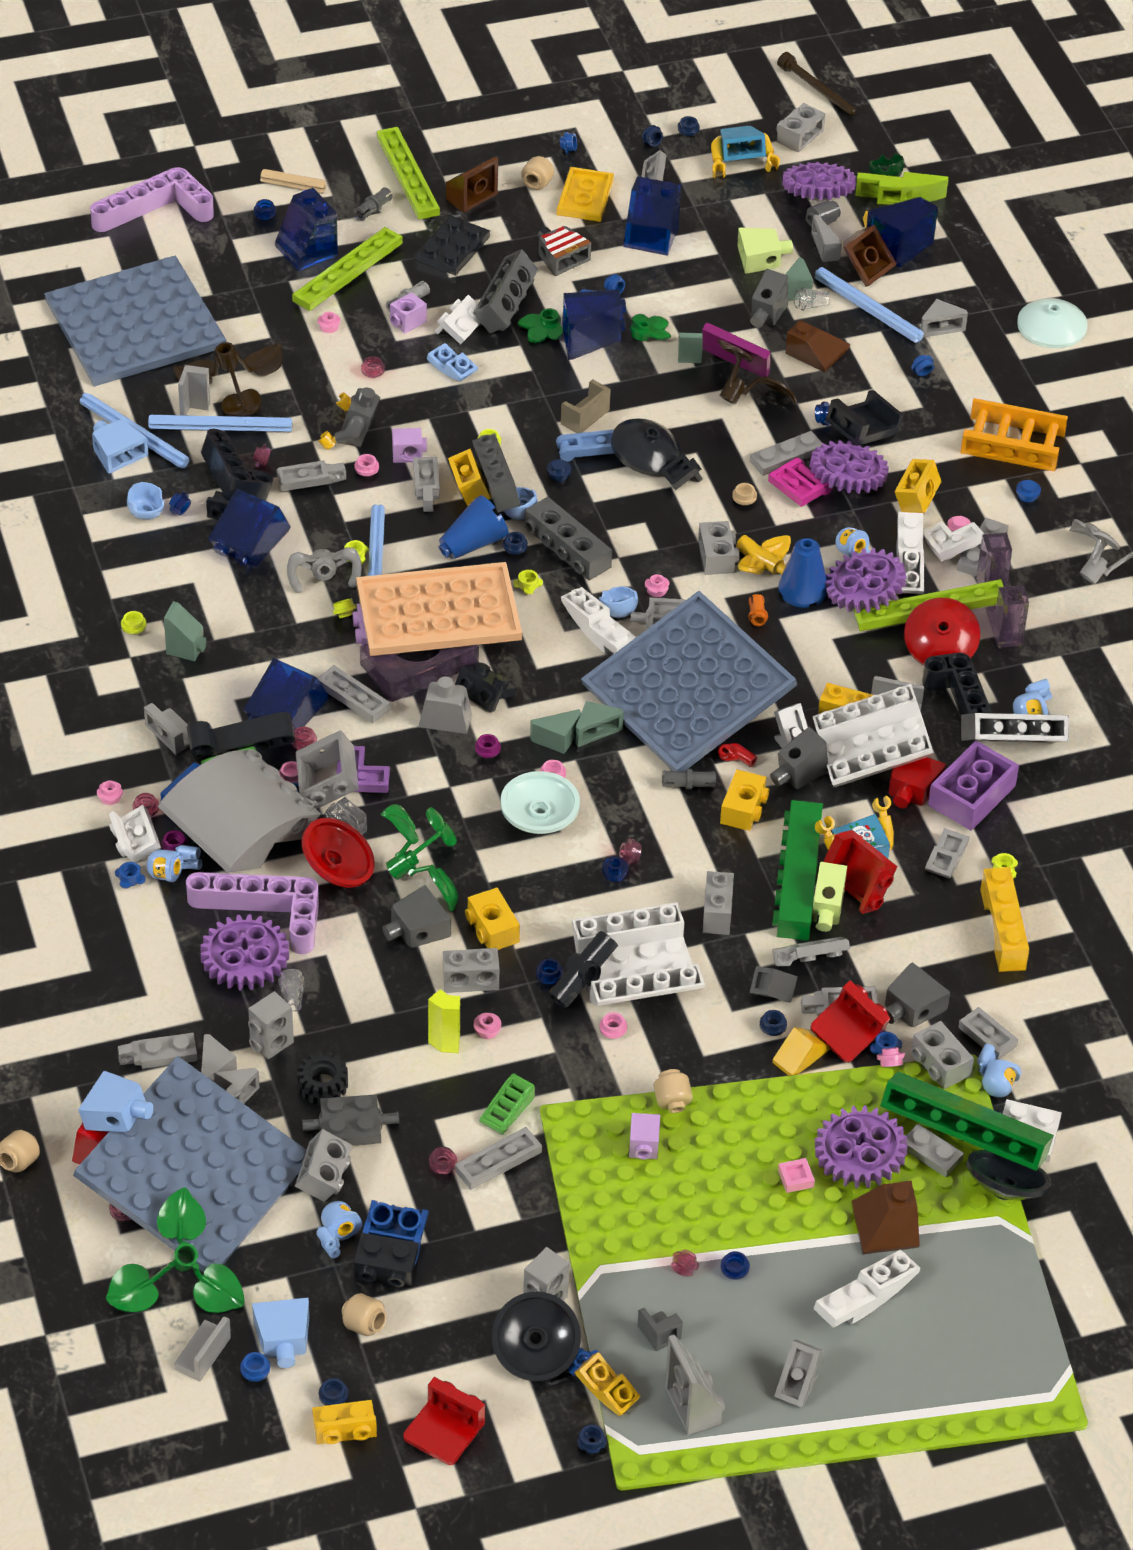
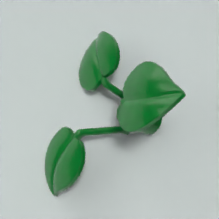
[381,804,458,912]
[106,1187,245,1313]

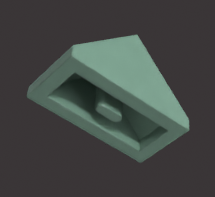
[785,257,813,301]
[678,333,702,363]
[575,701,624,747]
[530,709,581,754]

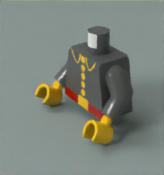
[318,387,381,450]

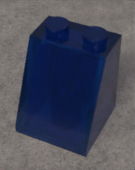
[623,176,681,256]
[275,188,338,271]
[866,197,938,268]
[562,290,626,360]
[208,489,291,567]
[243,658,329,737]

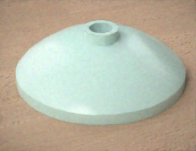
[1017,298,1088,348]
[501,771,580,834]

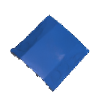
[363,1200,429,1265]

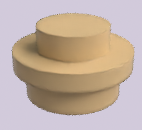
[732,483,757,505]

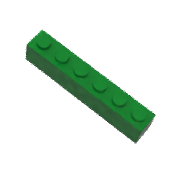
[772,800,823,941]
[880,1071,1054,1171]

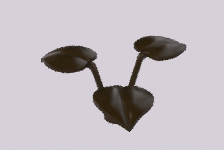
[713,339,797,405]
[173,342,283,417]

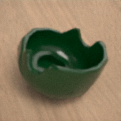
[869,153,904,177]

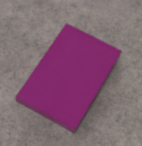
[702,323,771,377]

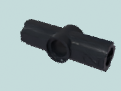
[548,931,618,1008]

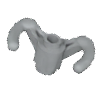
[287,547,362,593]

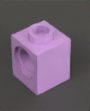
[389,292,427,333]
[392,428,427,463]
[629,1113,660,1159]

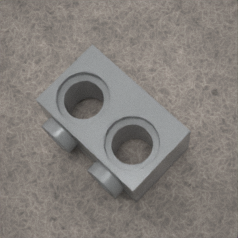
[776,103,825,153]
[698,521,739,575]
[703,871,734,935]
[443,948,500,993]
[248,991,294,1059]
[911,1021,974,1089]
[295,1129,352,1202]
[523,1247,569,1301]

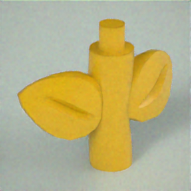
[736,535,791,575]

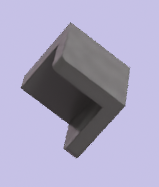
[749,966,797,1003]
[637,1308,683,1351]

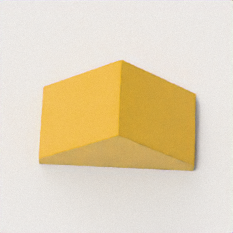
[772,1027,830,1076]

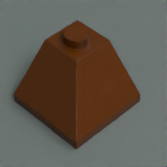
[446,156,498,213]
[843,225,897,287]
[785,320,850,372]
[851,1181,920,1255]

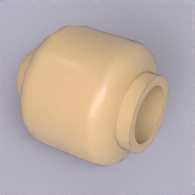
[521,156,554,190]
[653,1069,693,1113]
[0,1130,40,1172]
[342,1293,387,1336]

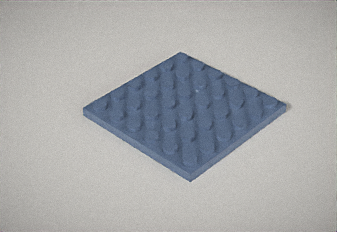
[45,255,227,386]
[581,591,797,771]
[73,1056,306,1272]

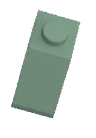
[164,601,207,661]

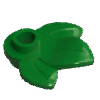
[518,308,563,343]
[630,314,671,341]

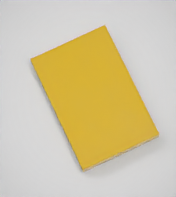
[556,167,614,222]

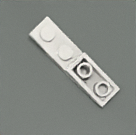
[897,512,924,594]
[561,587,636,654]
[814,1250,920,1328]

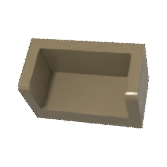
[561,379,611,433]

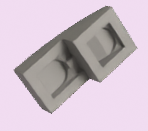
[925,828,969,879]

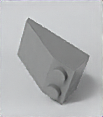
[665,1335,725,1435]

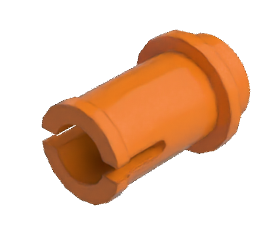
[748,594,768,626]

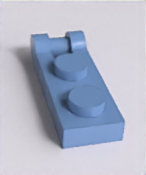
[556,429,614,462]

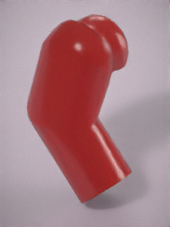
[718,743,758,767]

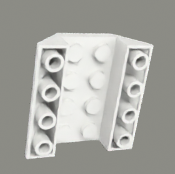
[813,684,934,787]
[572,902,705,1006]

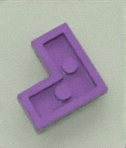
[336,746,390,793]

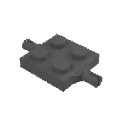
[302,1094,399,1145]

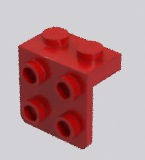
[810,980,890,1063]
[404,1377,485,1465]

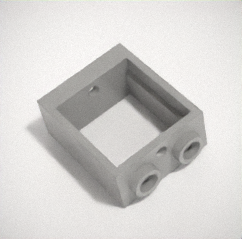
[296,730,359,809]

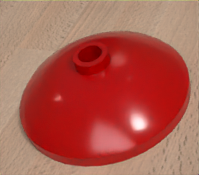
[904,597,981,666]
[302,818,375,888]

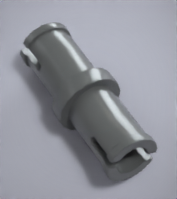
[354,187,393,221]
[662,769,716,790]

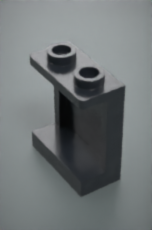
[825,390,903,446]

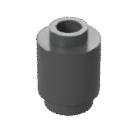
[806,200,841,226]

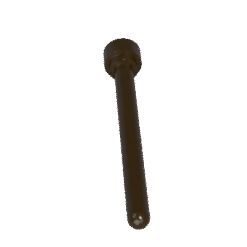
[777,52,856,116]

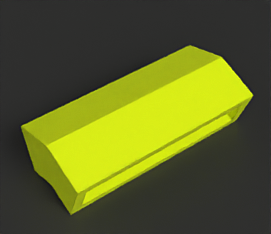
[428,989,460,1053]

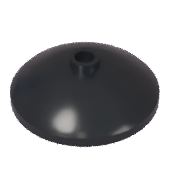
[611,418,681,476]
[966,1150,1051,1201]
[492,1291,581,1382]

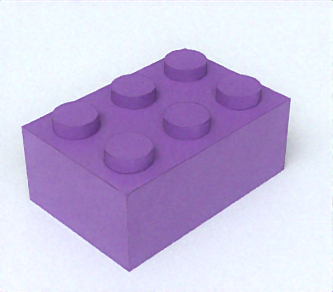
[928,741,1019,831]

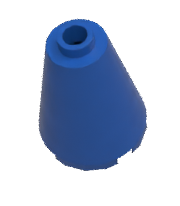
[438,495,509,559]
[778,538,827,608]

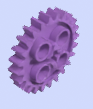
[783,162,856,200]
[809,440,889,494]
[825,548,907,613]
[201,914,289,990]
[815,1105,907,1188]

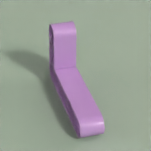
[90,167,214,232]
[186,872,319,954]

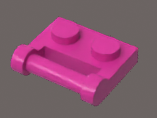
[768,457,833,507]

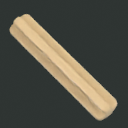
[260,169,326,193]

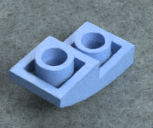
[427,343,478,382]

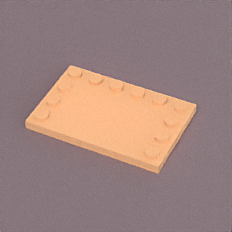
[356,562,522,656]

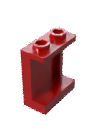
[817,830,898,914]

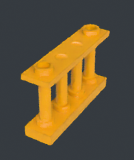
[960,398,1068,472]

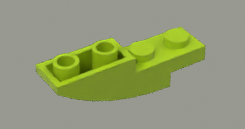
[855,172,948,205]

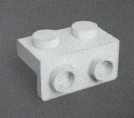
[435,295,481,345]
[109,805,161,863]

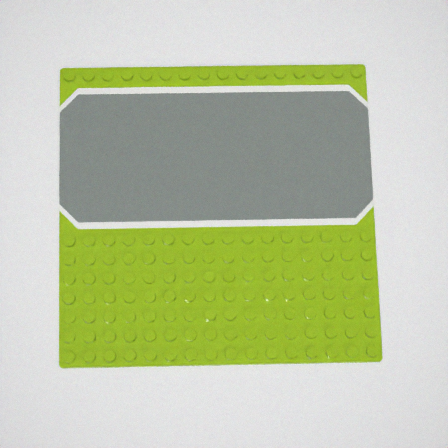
[540,1054,1088,1491]

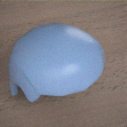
[127,482,165,520]
[504,487,538,520]
[599,586,638,618]

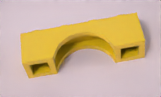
[980,867,1029,972]

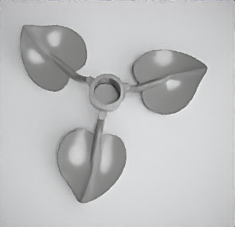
[1069,519,1133,584]

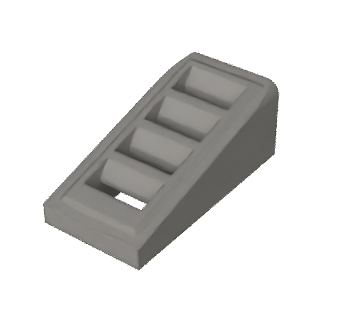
[811,215,842,262]

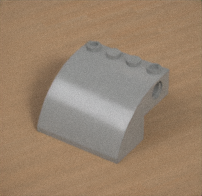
[158,749,321,873]

